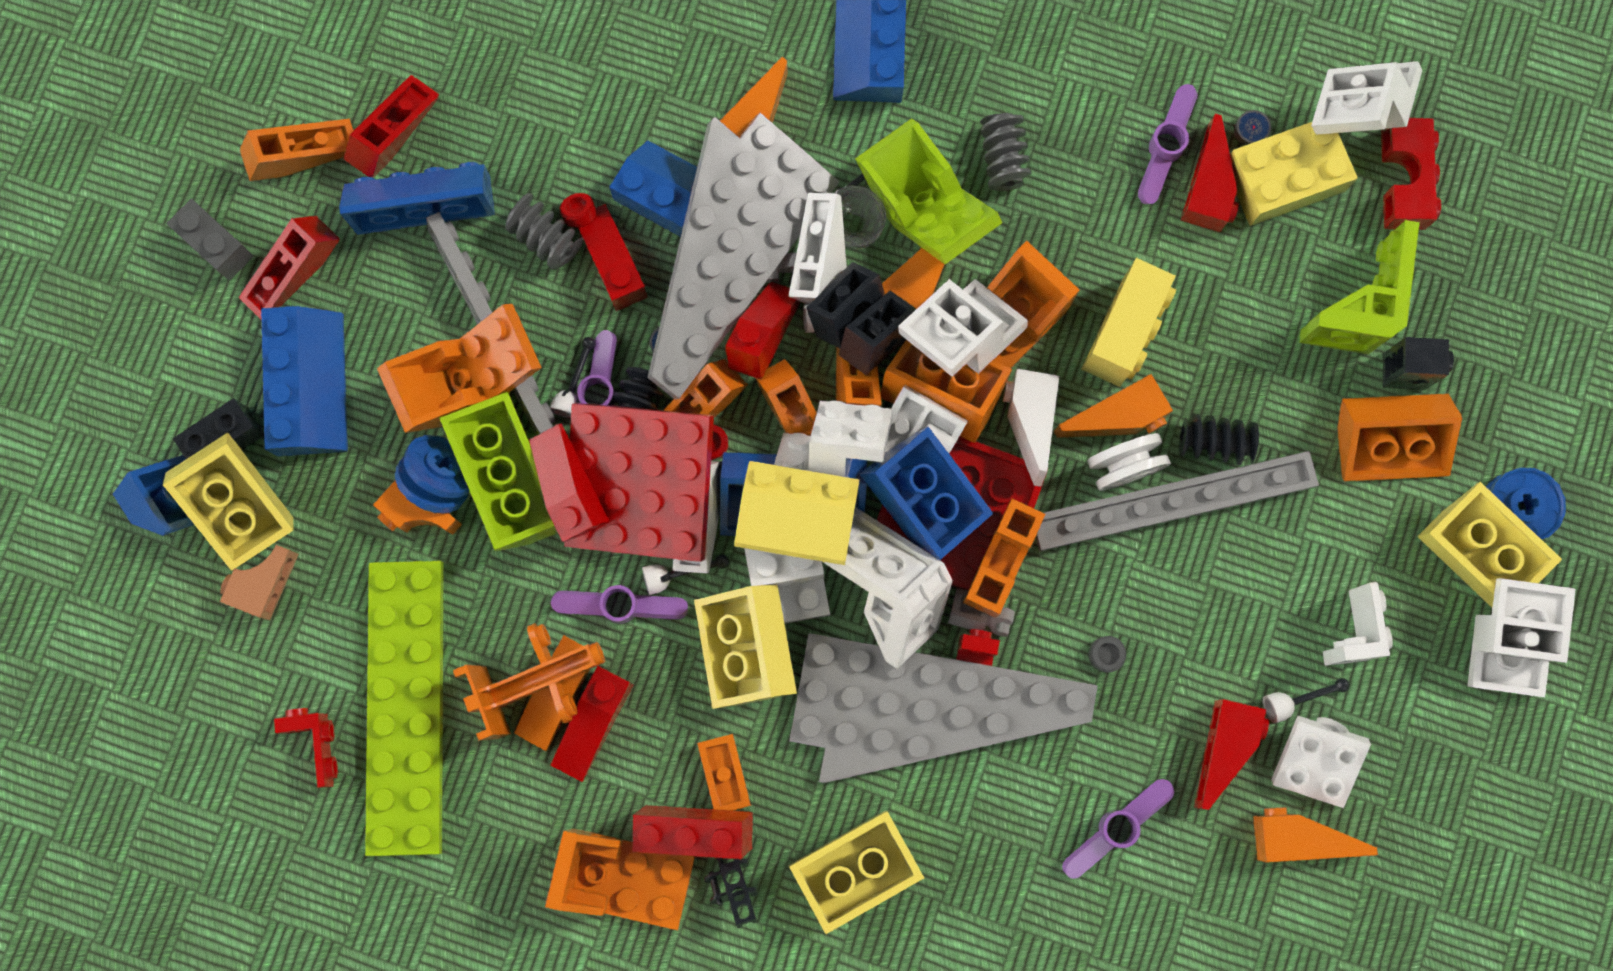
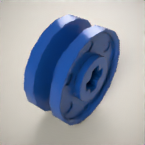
[395,435,470,513]
[1485,468,1566,540]

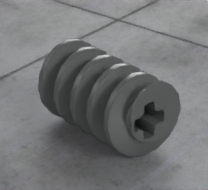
[980,113,1032,191]
[506,192,583,270]

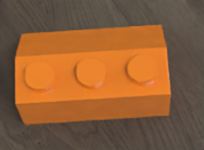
[880,339,1012,443]
[1337,394,1462,481]

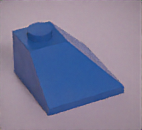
[113,455,194,536]

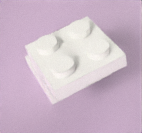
[1311,61,1422,135]
[898,279,1028,377]
[774,401,892,477]
[744,548,830,624]
[1467,578,1576,697]

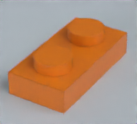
[697,734,751,811]

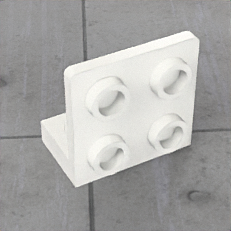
[1323,582,1393,666]

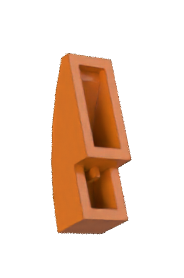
[514,635,590,751]

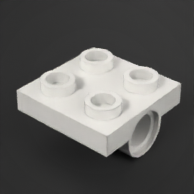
[885,385,968,453]
[1272,716,1371,808]

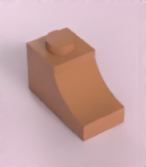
[220,545,299,620]

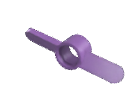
[1138,84,1198,204]
[577,330,617,406]
[551,585,688,624]
[1062,779,1174,879]

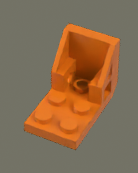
[987,241,1080,369]
[377,304,542,433]
[545,829,695,930]

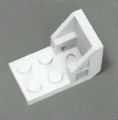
[823,507,953,669]

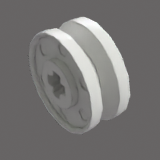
[1087,433,1171,491]

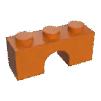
[963,499,1046,618]

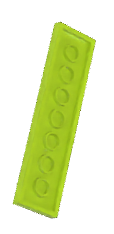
[365,561,444,856]

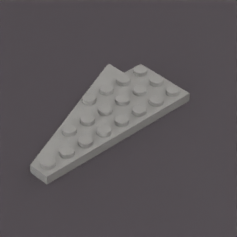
[647,113,839,400]
[789,633,1098,783]

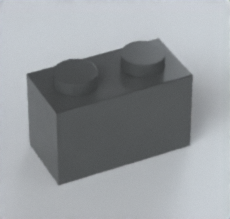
[166,198,254,281]

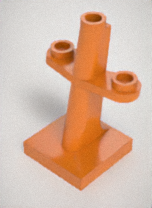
[453,623,605,741]

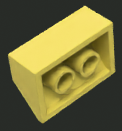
[734,461,859,565]
[1417,482,1562,608]

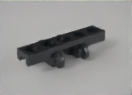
[704,858,758,928]

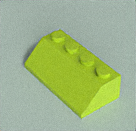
[439,392,558,551]

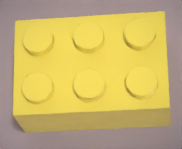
[1230,122,1358,226]
[1081,258,1177,387]
[163,433,293,571]
[694,585,797,709]
[789,810,924,934]

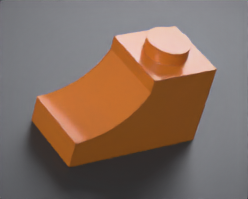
[755,359,817,436]
[373,480,462,535]

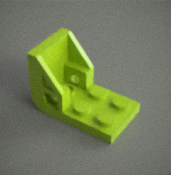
[855,118,1002,264]
[1299,220,1420,354]

